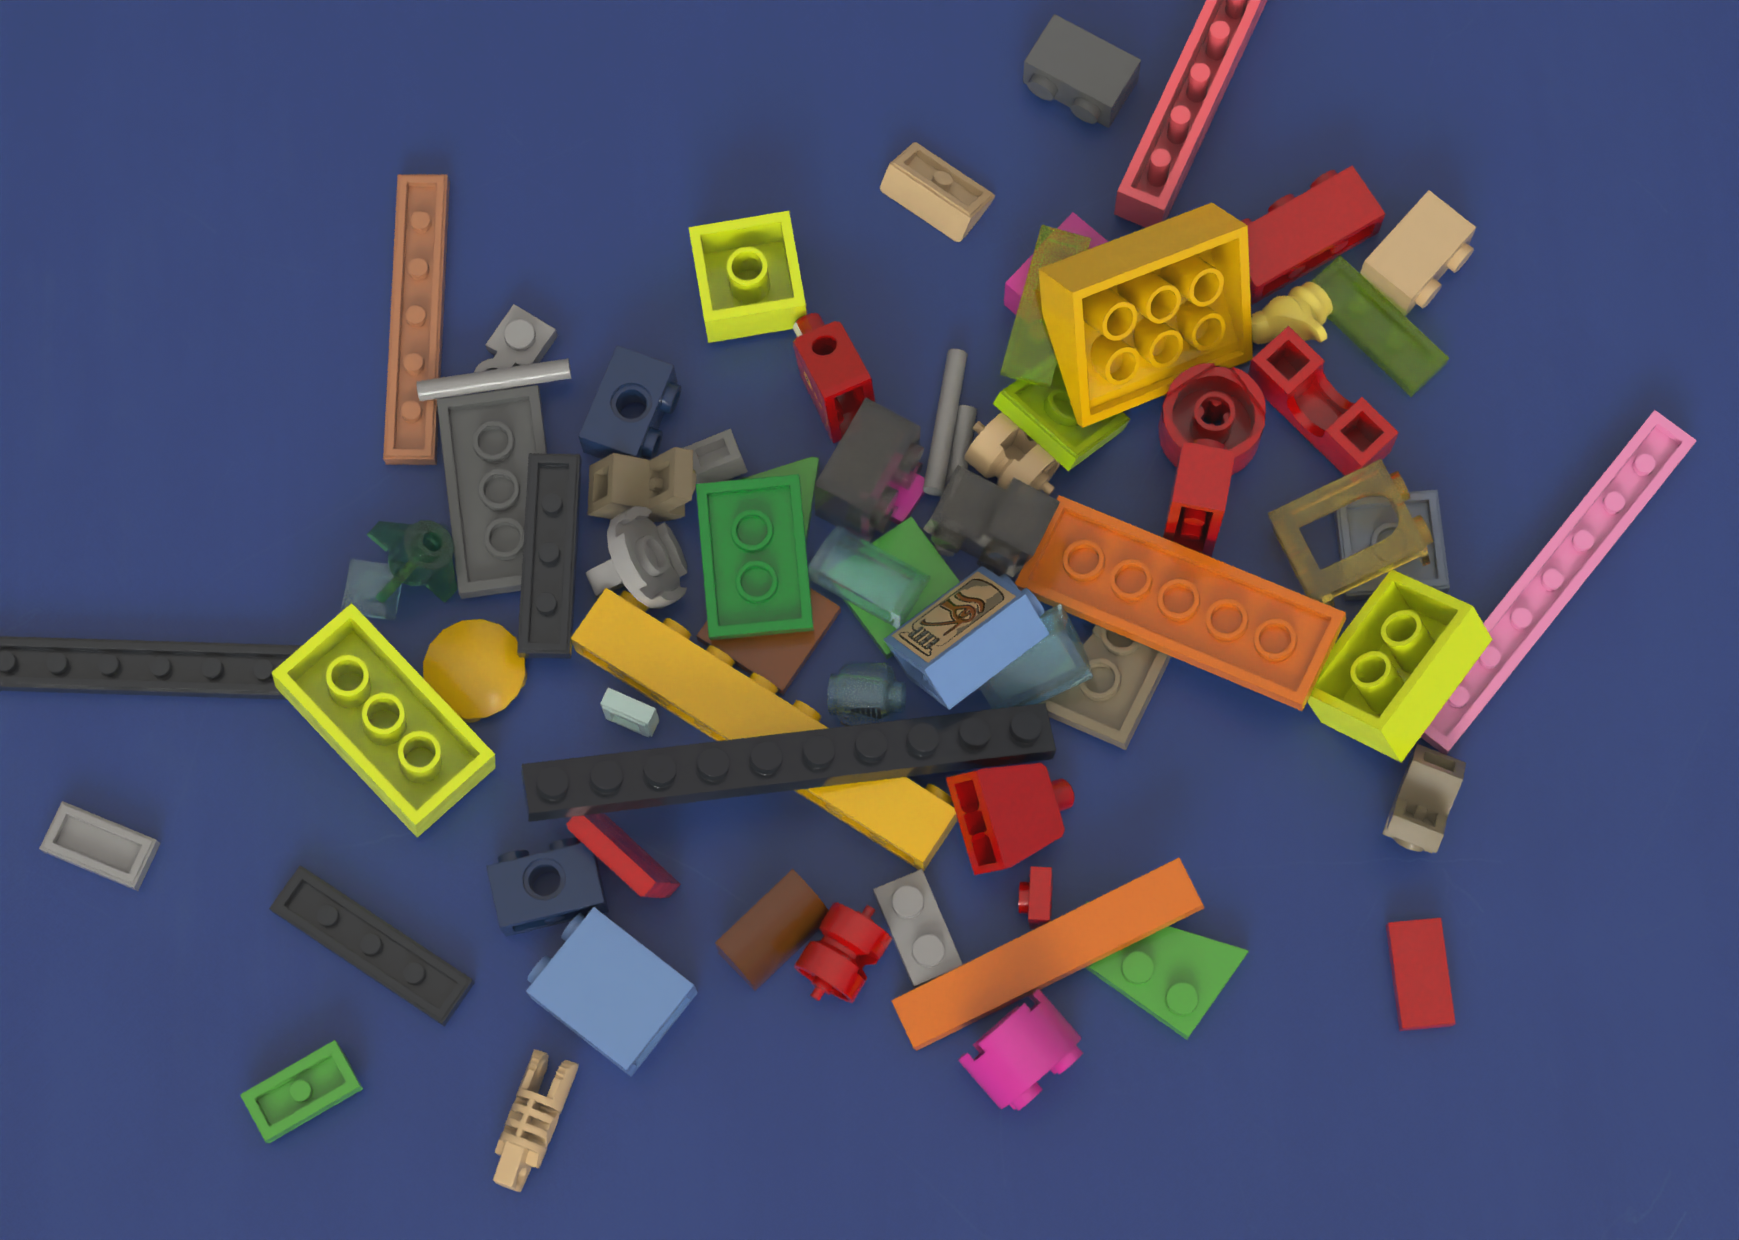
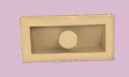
[880,142,995,242]

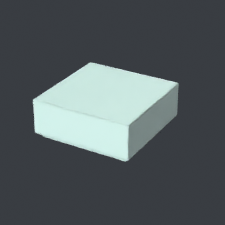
[600,688,660,737]

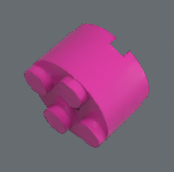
[958,988,1083,1111]

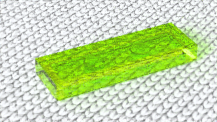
[1000,224,1091,388]
[1311,255,1449,397]

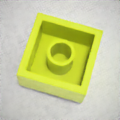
[689,211,807,343]

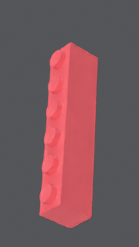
[1114,0,1267,228]

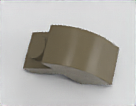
[588,447,697,522]
[1382,743,1466,853]

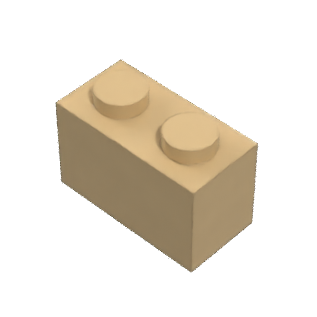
[1358,190,1476,317]

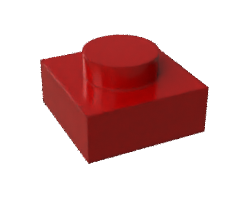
[1019,866,1053,929]

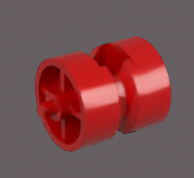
[794,902,892,1003]

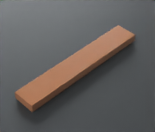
[383,174,450,465]

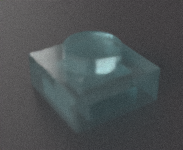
[341,559,404,621]

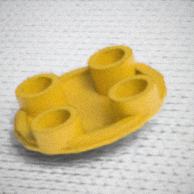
[423,619,527,723]

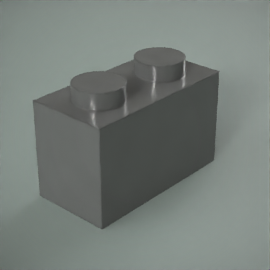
[1023,14,1141,128]

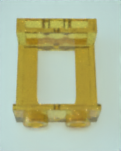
[1268,459,1434,608]

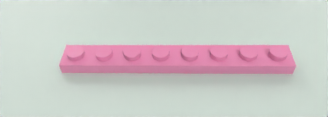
[1421,410,1697,755]

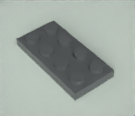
[437,385,548,599]

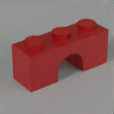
[1248,326,1399,486]

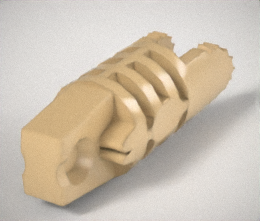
[493,1049,579,1192]

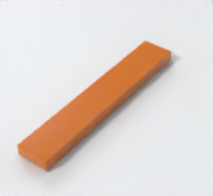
[891,858,1205,1051]

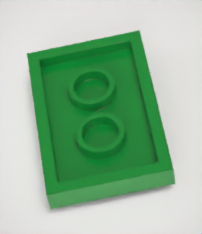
[696,474,814,641]

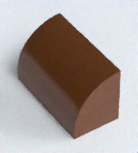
[715,869,828,991]

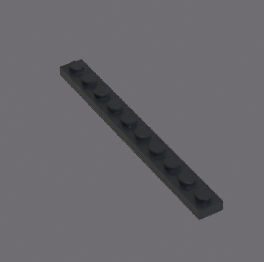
[521,703,1056,822]

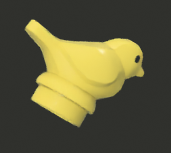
[1251,282,1333,344]

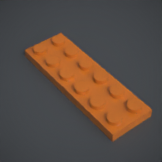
[1015,495,1346,711]

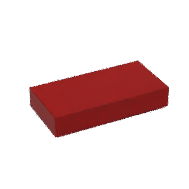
[1386,918,1456,1031]

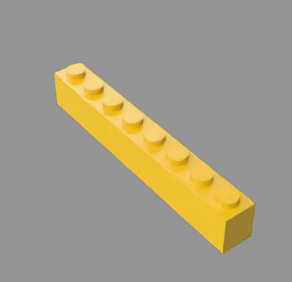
[571,588,957,872]

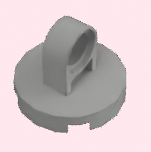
[585,506,688,609]

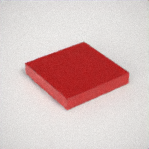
[566,813,681,898]

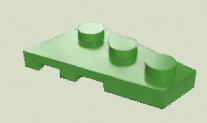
[1085,901,1249,1040]

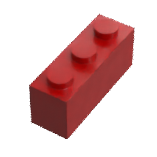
[1241,165,1386,305]
[1163,439,1236,557]

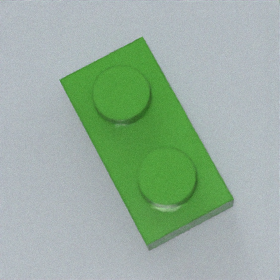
[240,1040,364,1144]

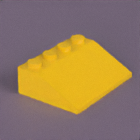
[1038,203,1253,428]

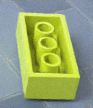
[272,603,495,838]

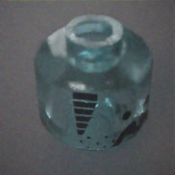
[827,661,906,726]

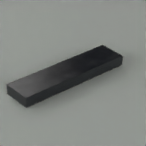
[517,453,582,659]
[269,865,475,1027]

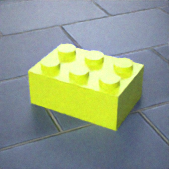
[1307,569,1493,763]

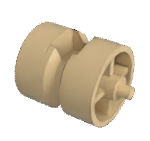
[965,412,1060,507]

